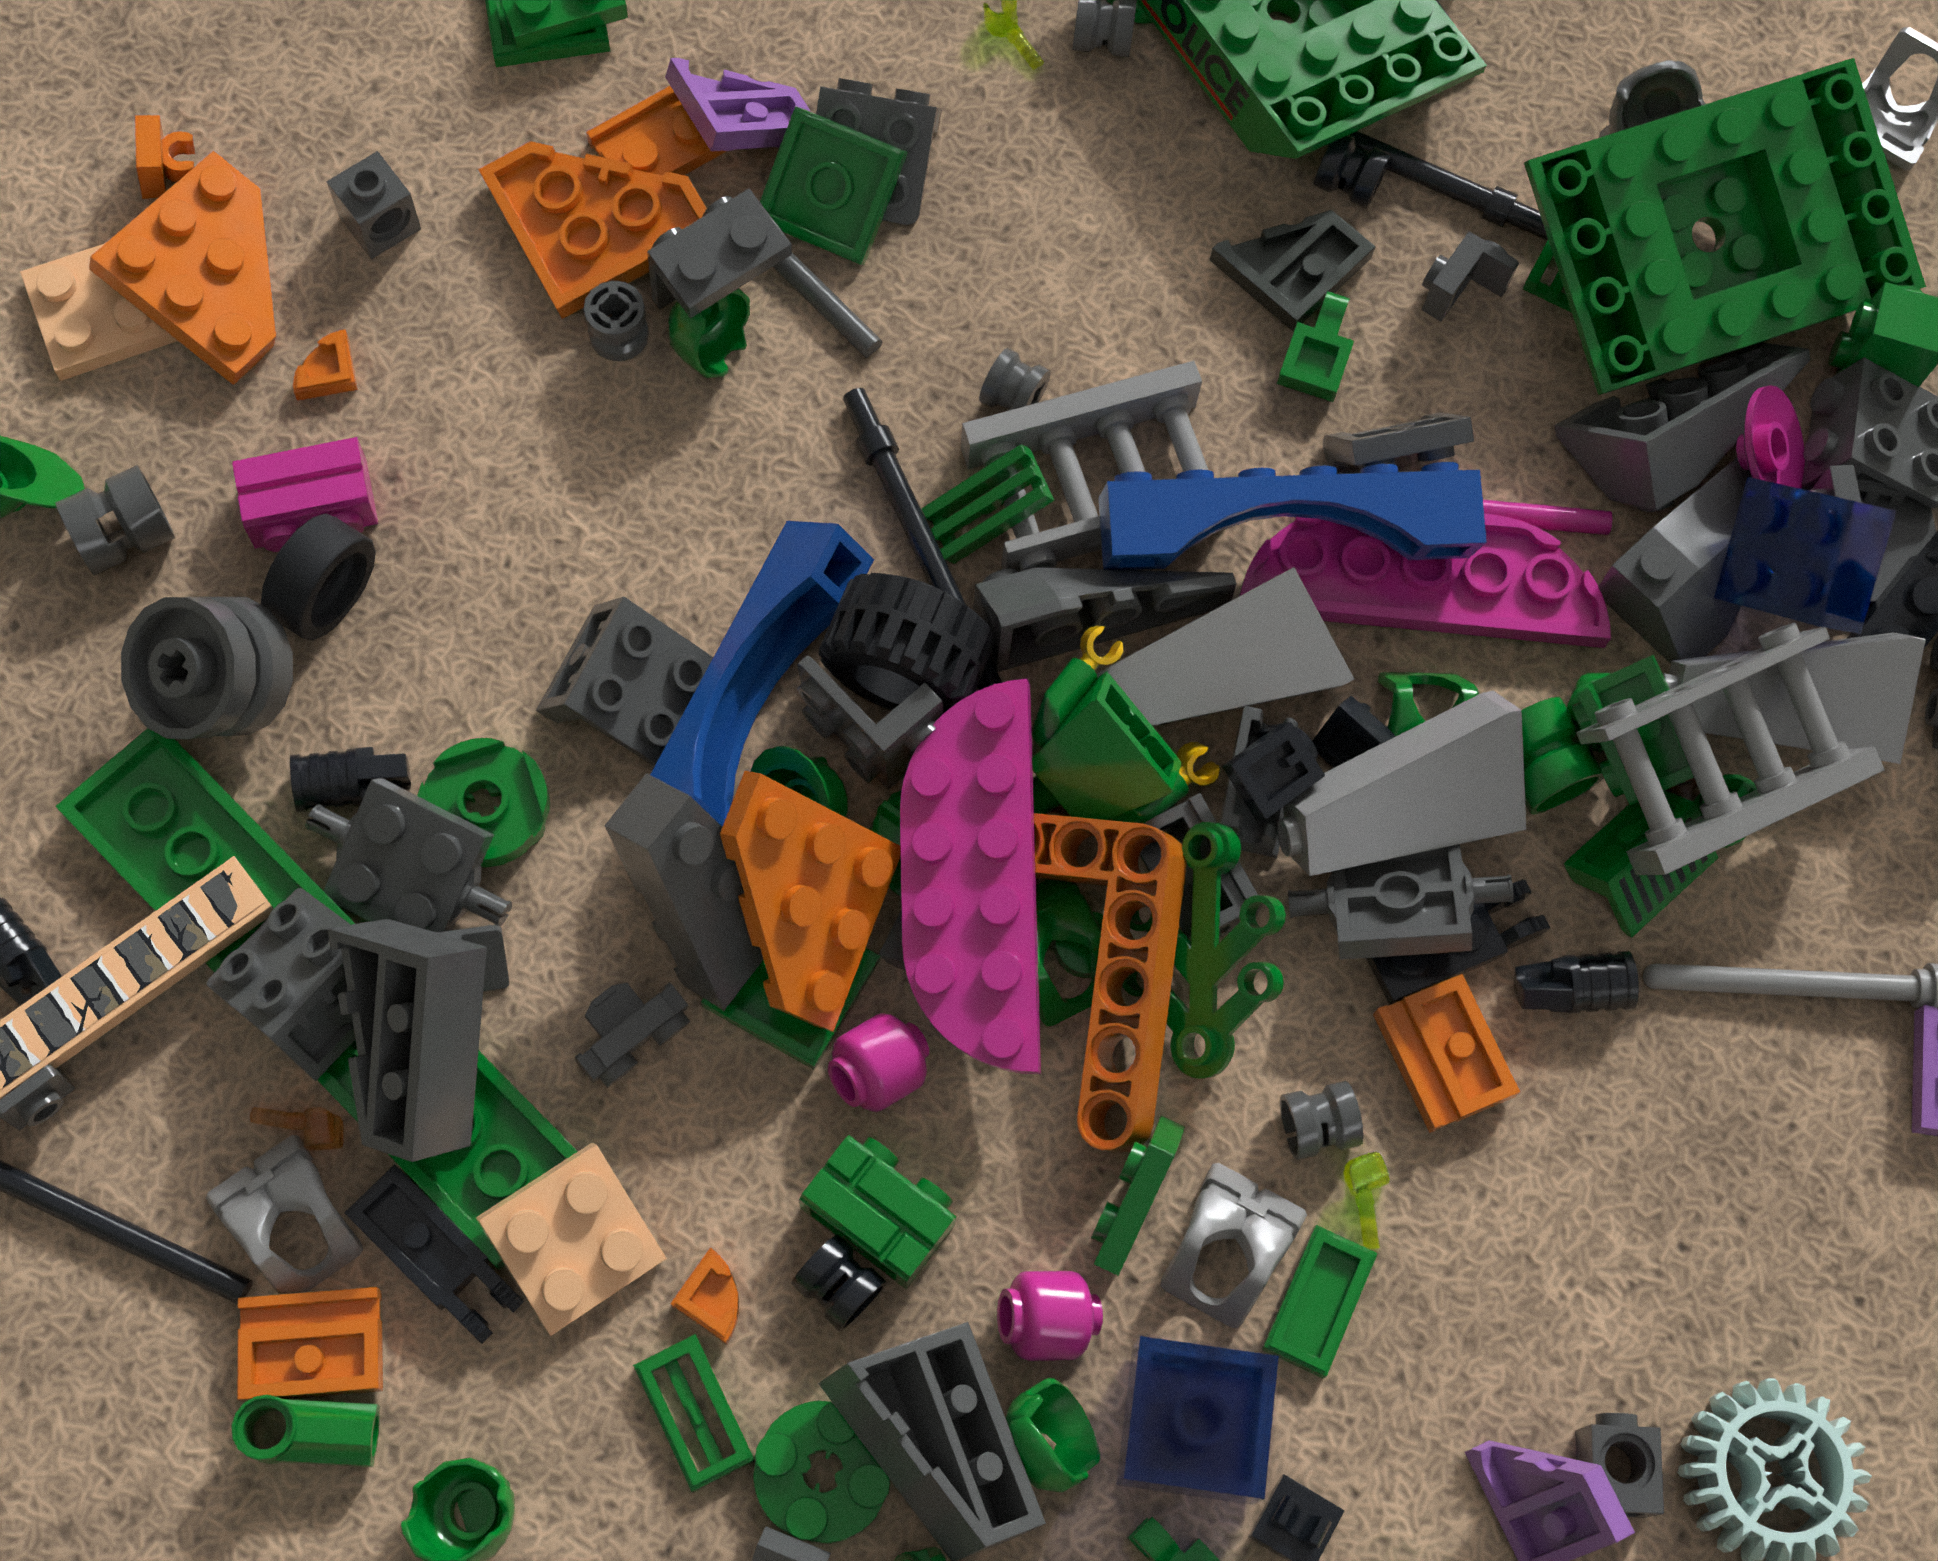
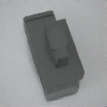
[575,982,691,1088]

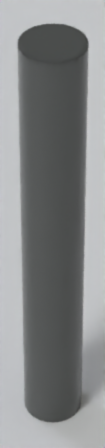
[773,253,882,358]

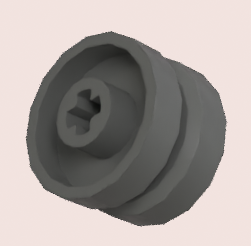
[121,597,293,739]

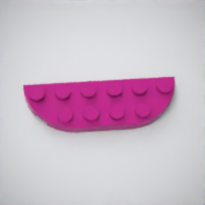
[1239,513,1611,648]
[900,679,1041,1074]

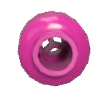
[828,1013,929,1112]
[997,1271,1103,1361]

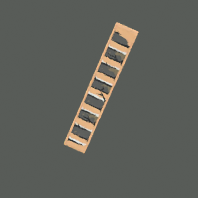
[0,856,274,1100]

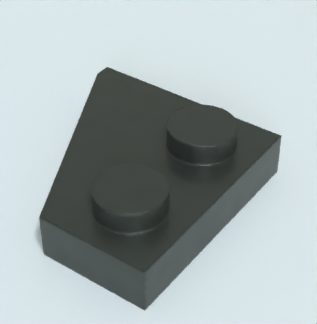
[1210,210,1376,332]

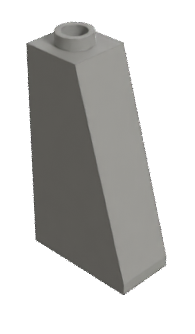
[1097,567,1354,726]
[1663,633,1926,764]
[1277,691,1526,876]

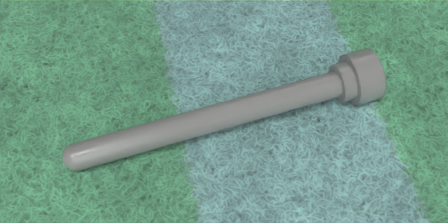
[1643,963,1938,1009]

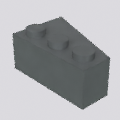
[605,773,764,1010]
[327,919,487,1162]
[818,1322,1046,1561]

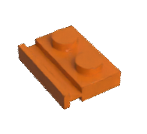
[586,86,726,176]
[1373,974,1520,1133]
[237,1287,383,1403]

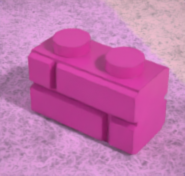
[232,437,378,552]

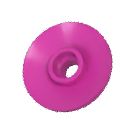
[1736,385,1805,508]

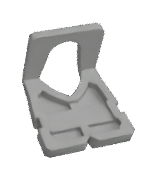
[1863,27,1938,170]
[206,1135,363,1295]
[1161,1163,1307,1328]

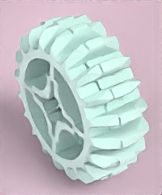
[1677,1378,1872,1561]

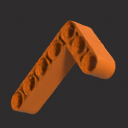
[1034,813,1187,1152]

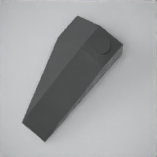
[1554,342,1810,512]
[1598,457,1789,664]
[973,568,1237,672]

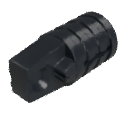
[290,747,411,813]
[0,898,62,1006]
[1514,951,1639,1014]

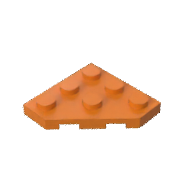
[478,141,707,319]
[89,151,276,385]
[720,771,901,1032]

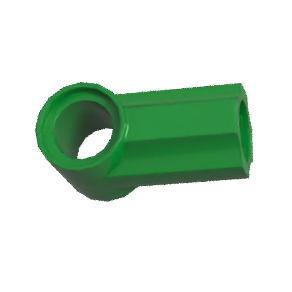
[231,1395,380,1467]

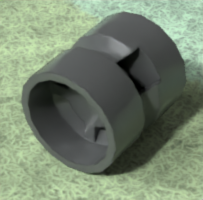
[55,465,176,576]

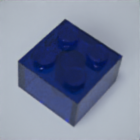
[1714,477,1896,634]
[1116,1336,1279,1505]

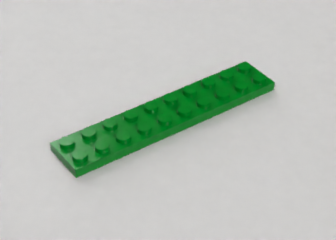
[55,728,578,1270]

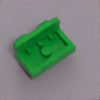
[1572,655,1694,806]

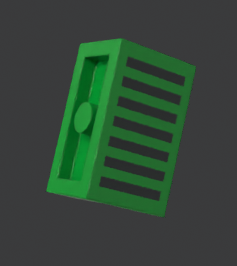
[1563,790,1719,938]

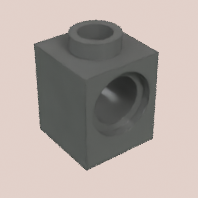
[326,151,421,259]
[1575,1413,1664,1518]

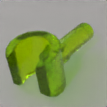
[983,0,1044,70]
[1343,1152,1390,1249]

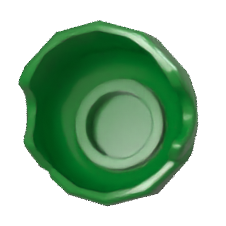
[668,288,750,378]
[1005,1378,1100,1493]
[401,1457,515,1561]

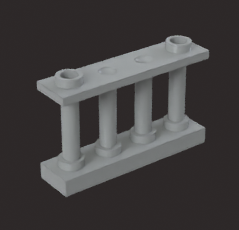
[960,361,1208,572]
[1577,623,1885,875]

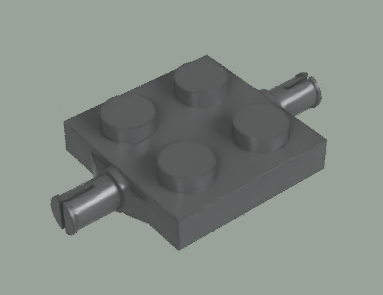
[305,778,512,932]
[1288,844,1513,960]

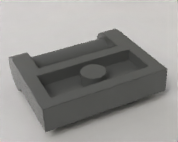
[1323,412,1474,473]

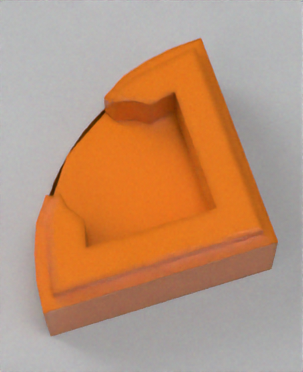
[293,329,358,401]
[670,1247,739,1345]

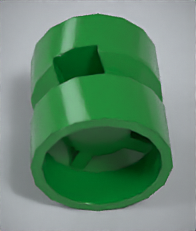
[1521,697,1603,815]

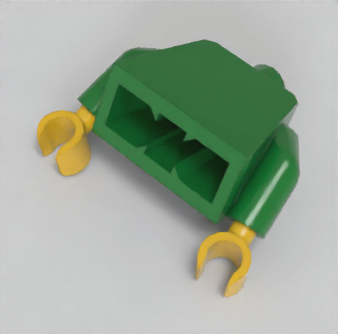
[1031,626,1219,824]

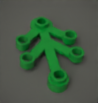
[1122,822,1286,1079]

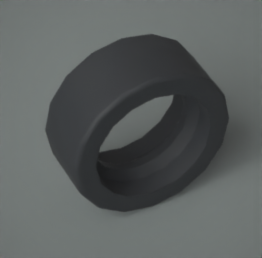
[260,513,376,641]

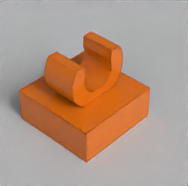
[135,115,195,199]

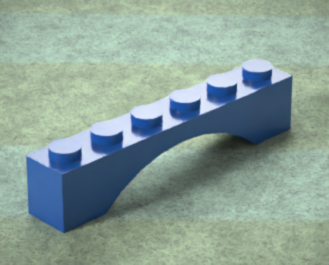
[1098,462,1487,570]
[650,521,875,827]

